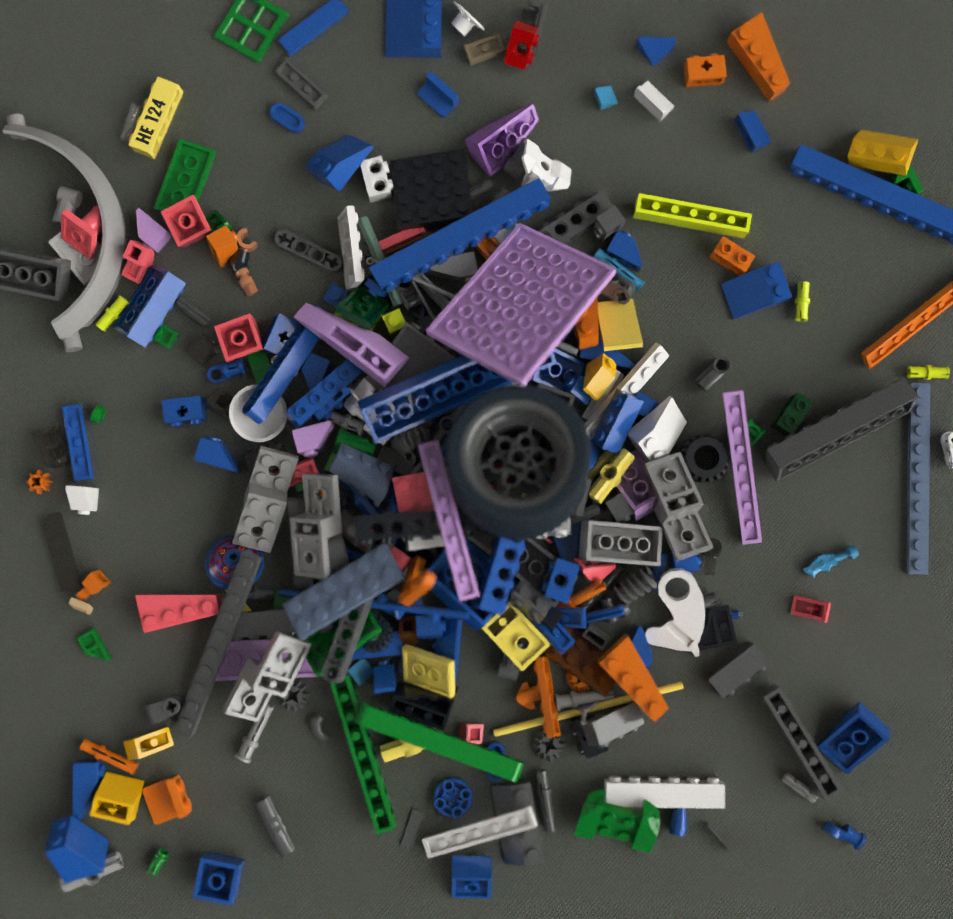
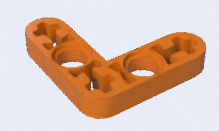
[398,555,436,607]

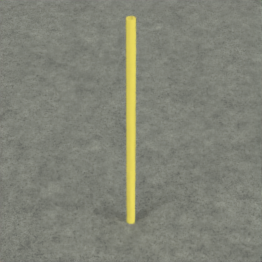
[493,681,684,737]

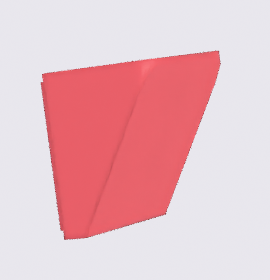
[459,722,484,744]

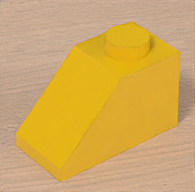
[583,353,616,401]
[123,727,174,760]

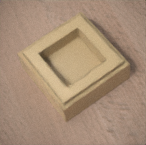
[69,597,94,615]

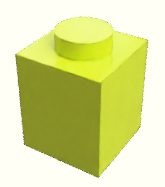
[382,309,405,337]

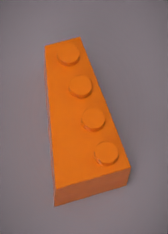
[726,12,790,102]
[572,297,599,350]
[597,633,669,722]

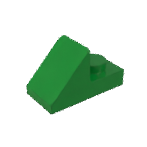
[890,164,924,195]

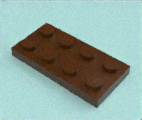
[542,628,615,697]

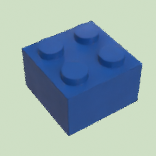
[192,851,245,906]

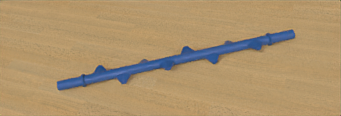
[279,585,469,623]

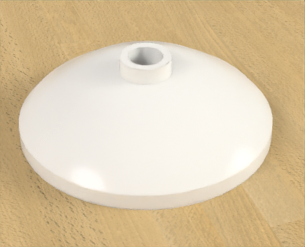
[229,384,287,442]

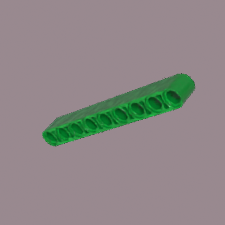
[354,702,524,782]

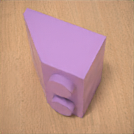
[292,420,336,458]

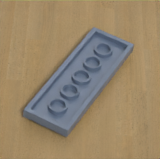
[283,543,405,640]

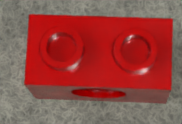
[504,21,539,70]

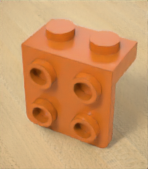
[143,774,192,825]

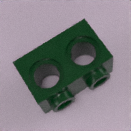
[771,392,814,437]

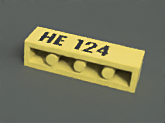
[129,77,183,159]

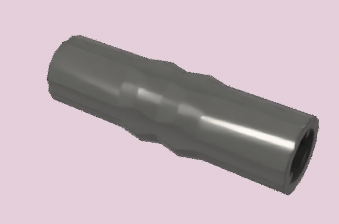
[255,795,296,857]

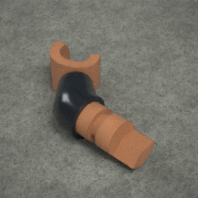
[230,228,258,297]

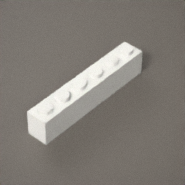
[604,776,725,809]

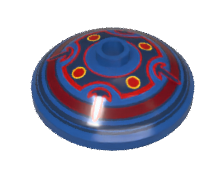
[205,535,264,590]

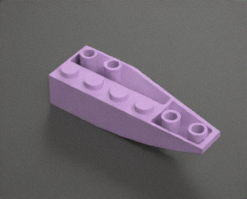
[294,303,409,387]

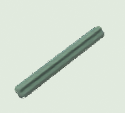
[358,216,403,307]

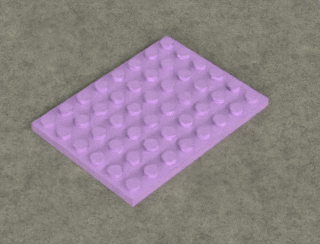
[426,223,616,387]

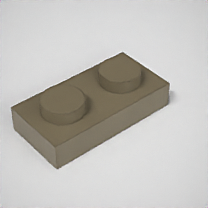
[464,33,505,66]

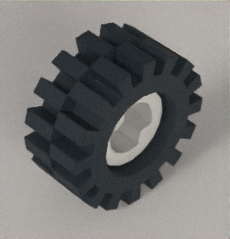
[361,615,394,653]

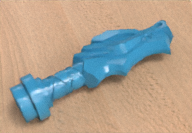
[802,545,859,578]

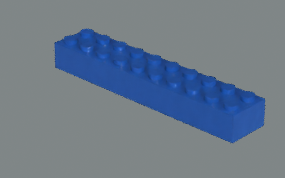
[357,351,557,443]

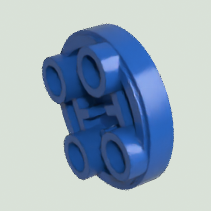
[433,777,473,818]

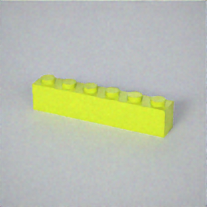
[633,193,752,239]

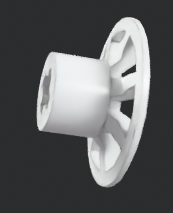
[451,1,485,36]

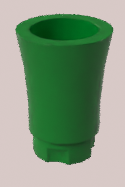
[333,428,376,457]

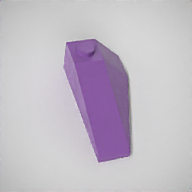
[465,103,539,177]

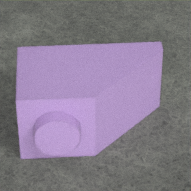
[136,208,172,253]

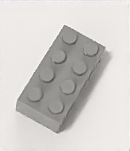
[578,520,663,566]

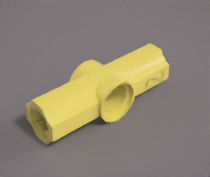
[588,448,635,504]
[380,727,436,762]

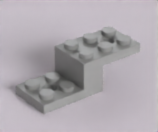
[232,445,298,553]
[643,452,713,562]
[290,473,342,579]
[222,631,312,722]

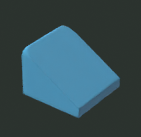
[593,86,618,110]
[348,658,373,686]

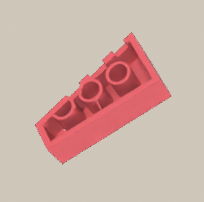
[135,594,223,633]

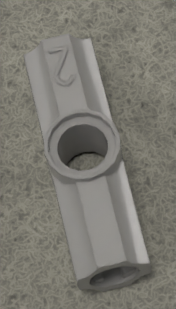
[59,851,124,892]

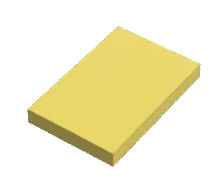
[598,299,643,351]
[402,644,455,698]

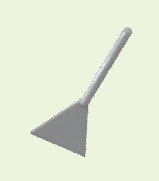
[572,701,600,725]

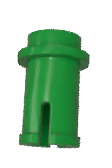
[146,848,169,876]

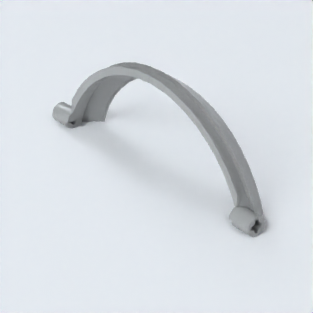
[3,114,127,352]

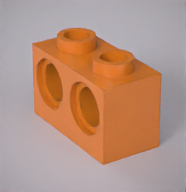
[709,236,756,276]

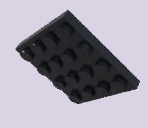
[390,149,473,231]

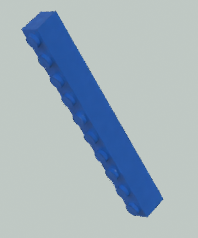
[787,144,953,245]
[369,178,551,293]

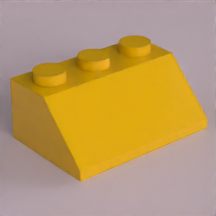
[847,130,918,176]

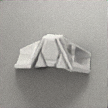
[521,139,572,191]

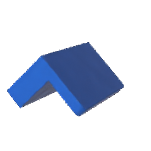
[417,71,459,118]
[734,110,771,153]

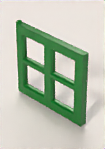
[214,0,289,63]

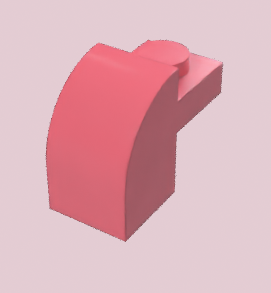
[121,240,155,284]

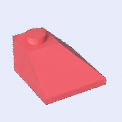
[161,195,212,247]

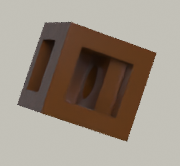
[399,616,419,645]

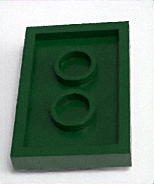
[335,284,392,330]

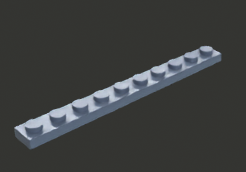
[906,383,930,575]

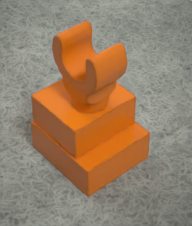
[75,570,111,601]

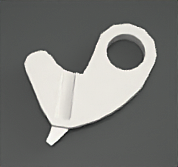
[645,568,705,657]

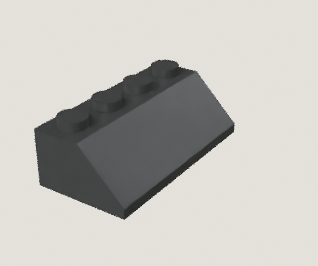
[491,778,544,866]

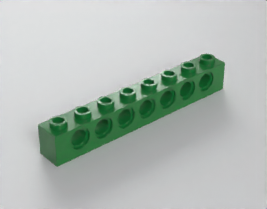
[330,673,397,835]

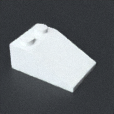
[628,396,687,462]

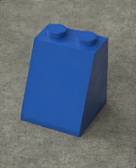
[45,815,109,883]

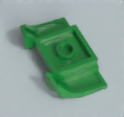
[574,790,660,853]

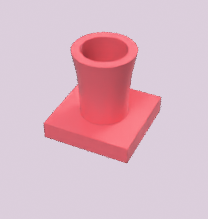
[61,206,102,260]

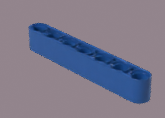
[242,305,323,424]

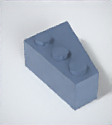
[329,443,395,507]

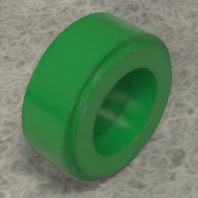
[90,404,106,424]

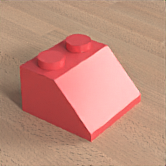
[214,313,263,362]

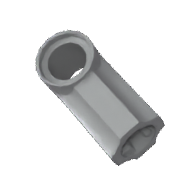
[52,186,83,225]

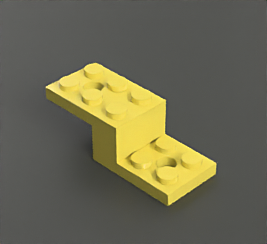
[482,597,551,671]

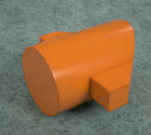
[516,682,541,710]

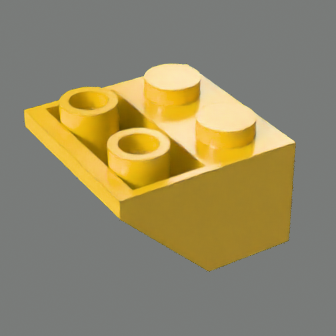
[90,771,145,825]

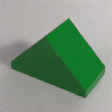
[206,210,235,233]

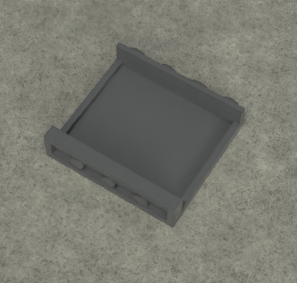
[366,321,460,425]

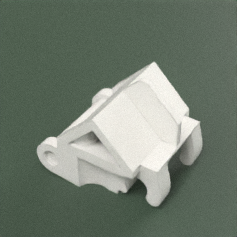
[344,378,381,421]

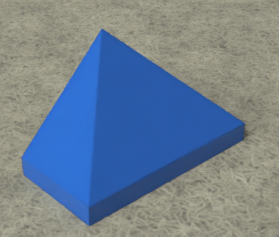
[636,36,676,66]

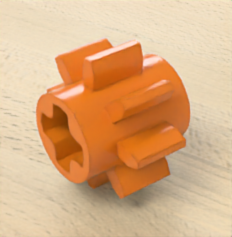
[26,470,53,494]

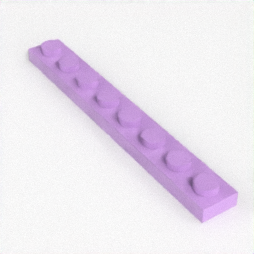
[722,389,762,545]
[418,440,479,601]

